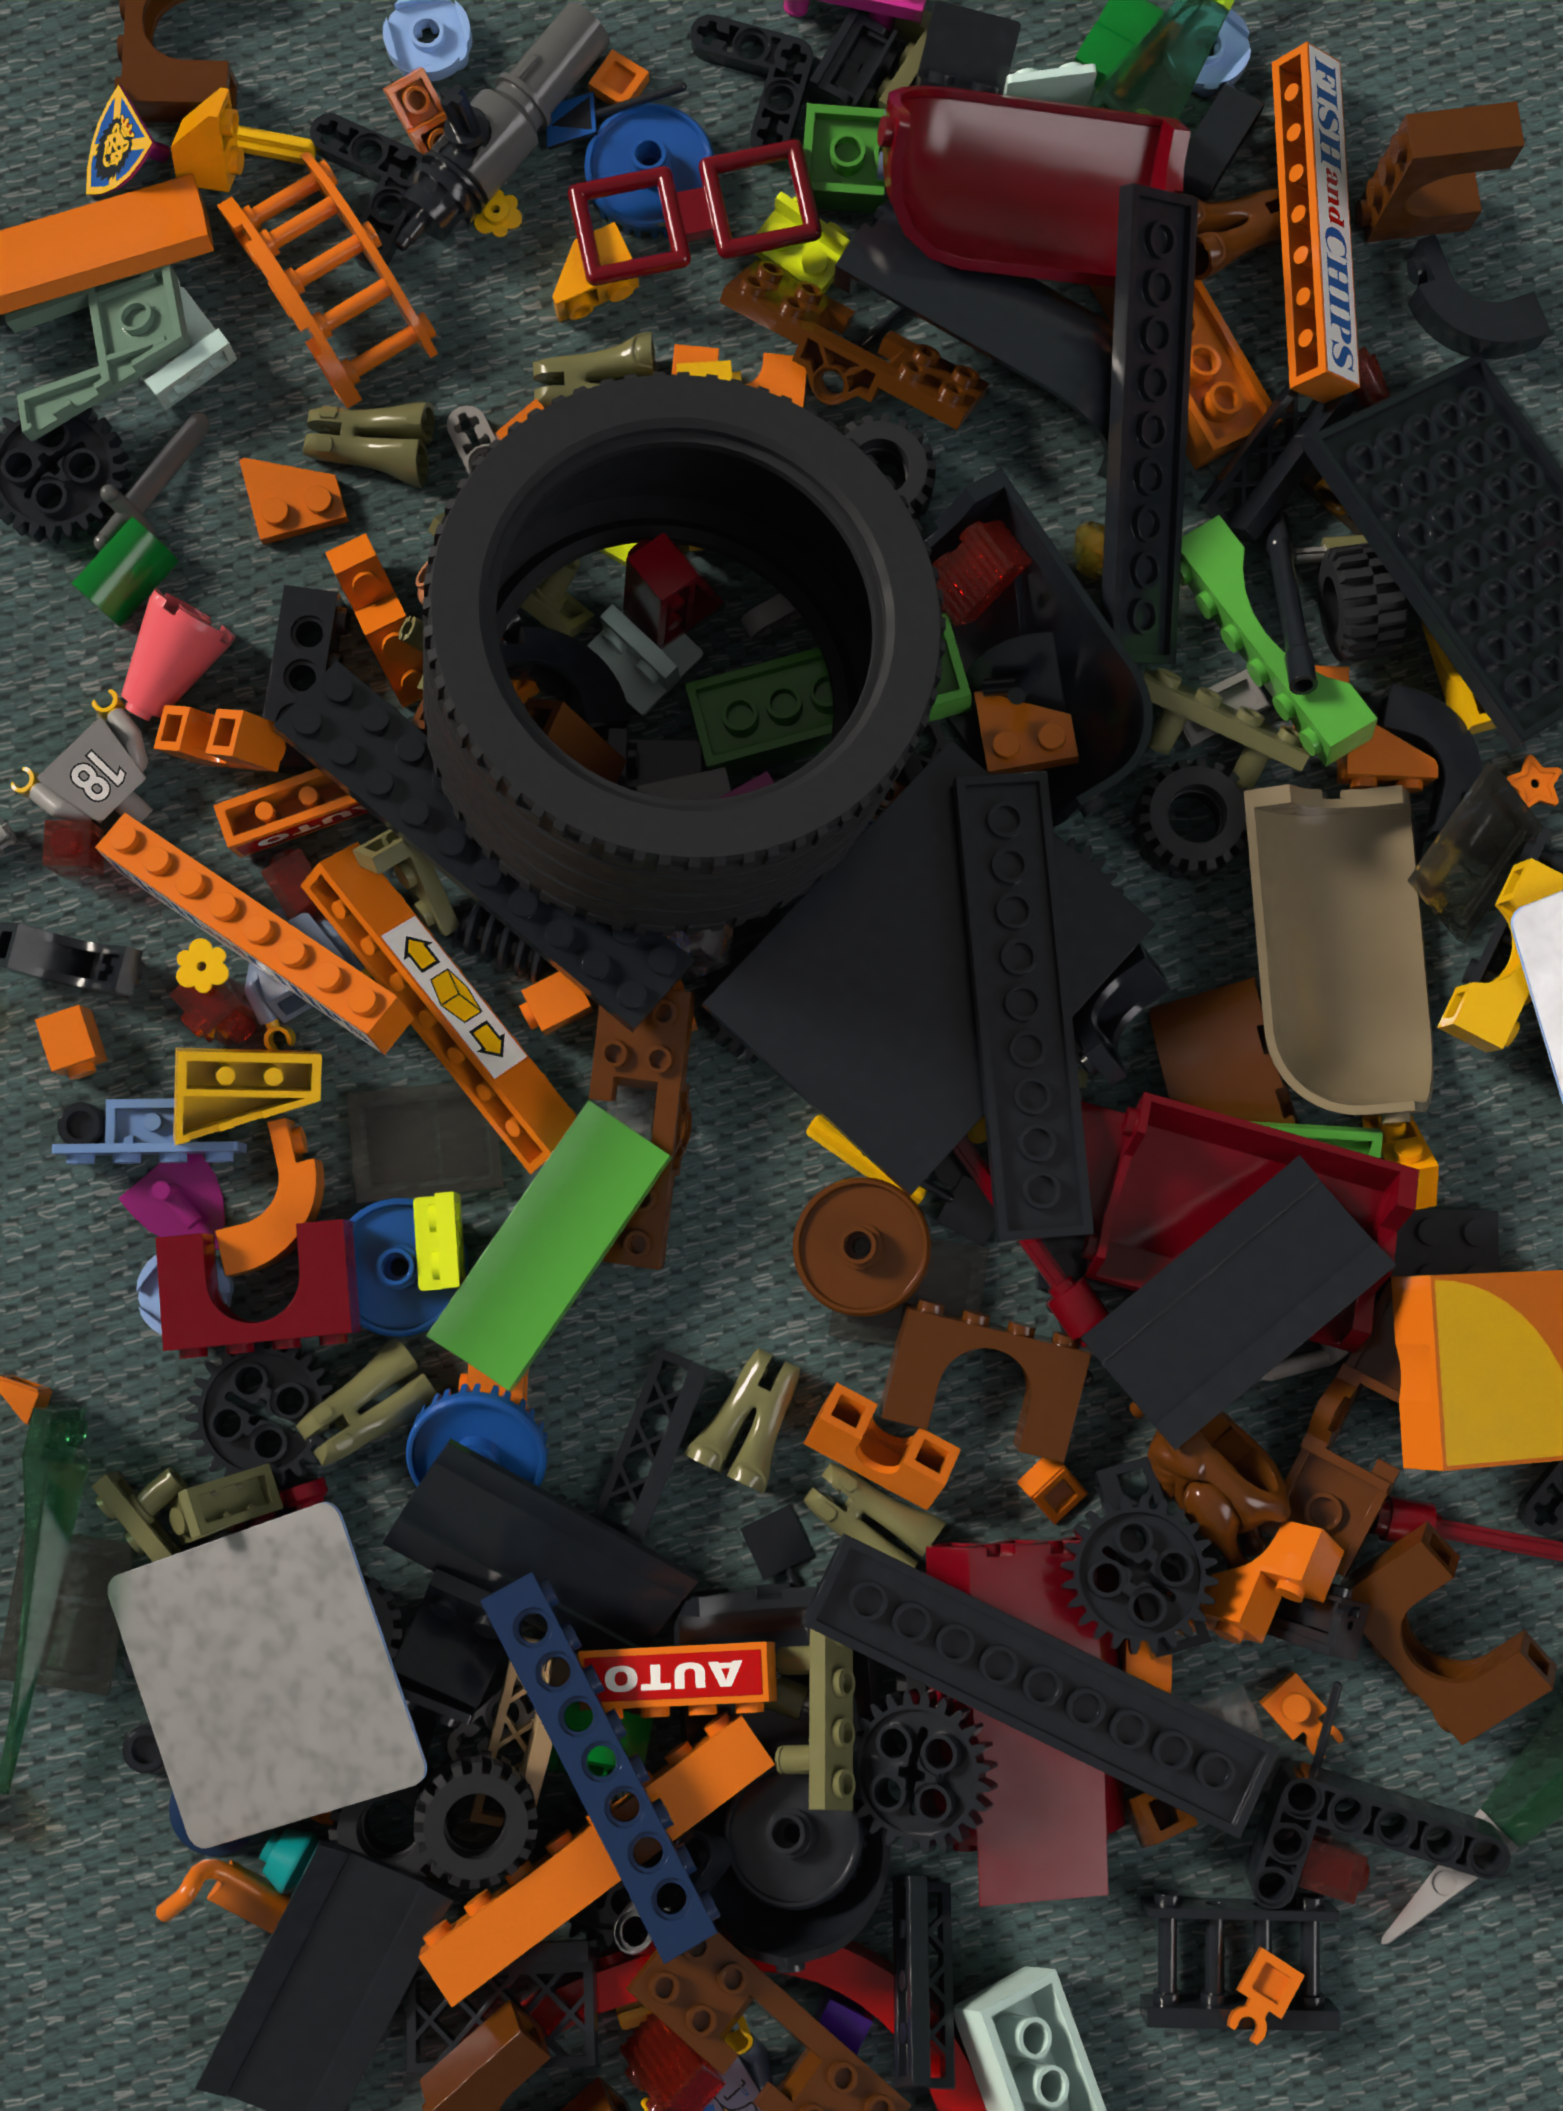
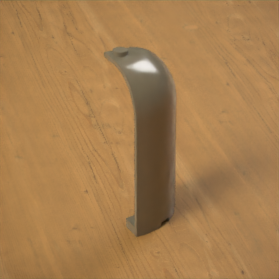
[1244,784,1434,1124]

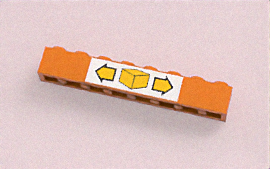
[300,842,577,1175]

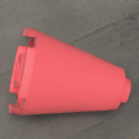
[121,588,235,721]

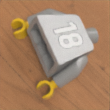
[11,689,153,824]

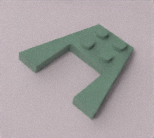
[5,265,190,442]

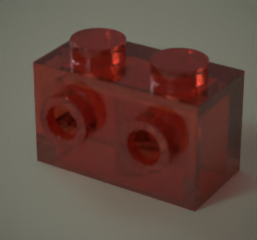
[169,964,257,1045]

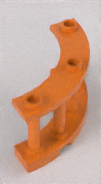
[217,151,438,409]

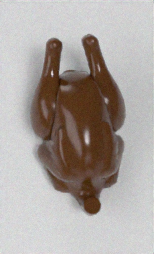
[1130,1402,1292,1570]

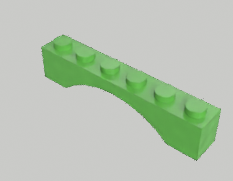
[1180,515,1378,766]

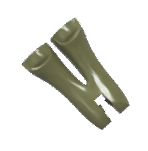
[532,332,657,408]
[303,402,435,488]
[296,1338,437,1466]
[683,1347,801,1494]
[803,1462,947,1568]

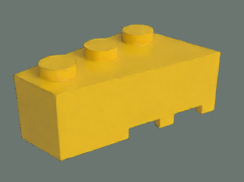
[173,1048,322,1146]

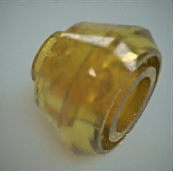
[1072,521,1105,579]

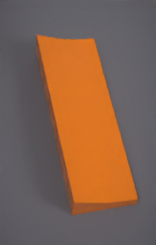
[0,173,214,315]
[1089,280,1283,470]

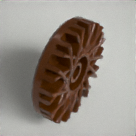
[793,1177,933,1317]

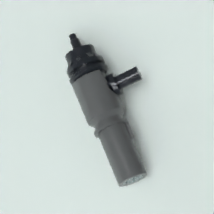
[395,2,610,251]

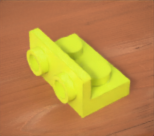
[755,192,851,294]
[413,1192,466,1291]

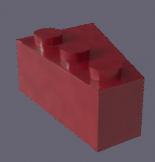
[623,532,726,650]

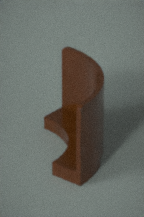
[1149,977,1300,1124]

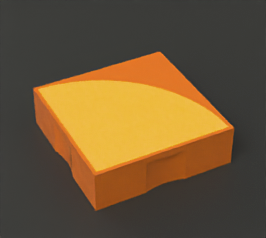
[1391,1270,1563,1471]

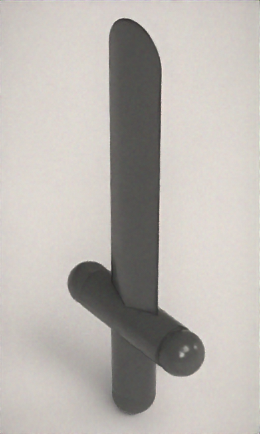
[94,412,210,551]

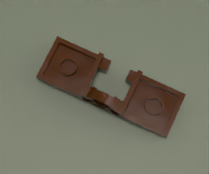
[719,259,990,430]
[589,989,696,1270]
[1259,1281,1402,1577]
[626,1932,911,2111]

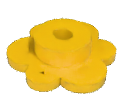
[474,190,522,238]
[176,938,229,993]

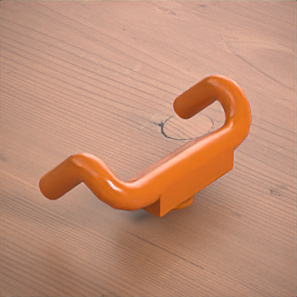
[156,1859,293,1934]

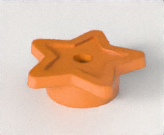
[1504,754,1562,812]

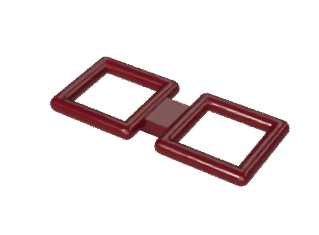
[568,139,822,286]

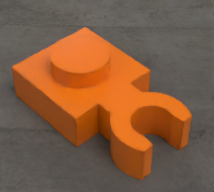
[1258,1671,1344,1759]
[1227,1947,1305,2045]

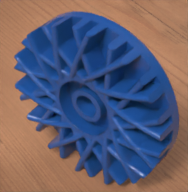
[584,103,715,239]
[350,1198,471,1337]
[406,1383,549,1487]

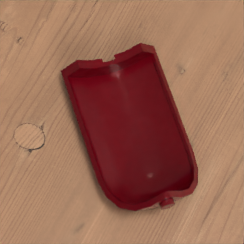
[877,86,1191,288]

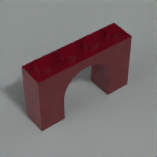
[155,1219,361,1359]

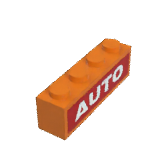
[213,768,369,858]
[578,1642,778,1719]

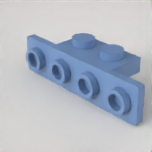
[52,1098,247,1165]

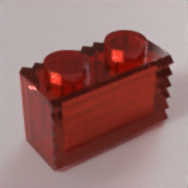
[932,520,1032,627]
[620,2013,726,2111]

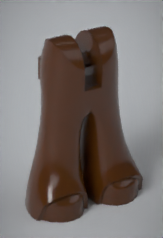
[1187,189,1281,280]

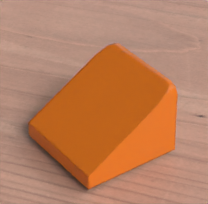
[0,1374,53,1425]
[1017,1457,1089,1525]

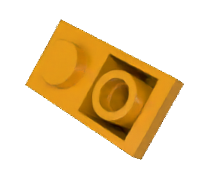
[170,87,244,193]
[552,222,639,322]
[1362,1114,1439,1210]

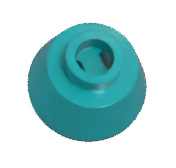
[258,1828,319,1894]

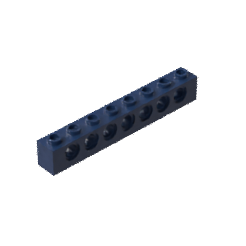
[480,1572,721,1964]

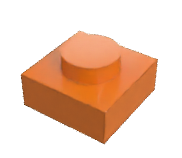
[588,49,650,105]

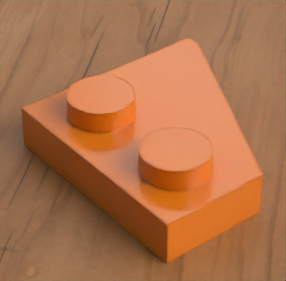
[239,458,349,545]
[974,691,1079,774]

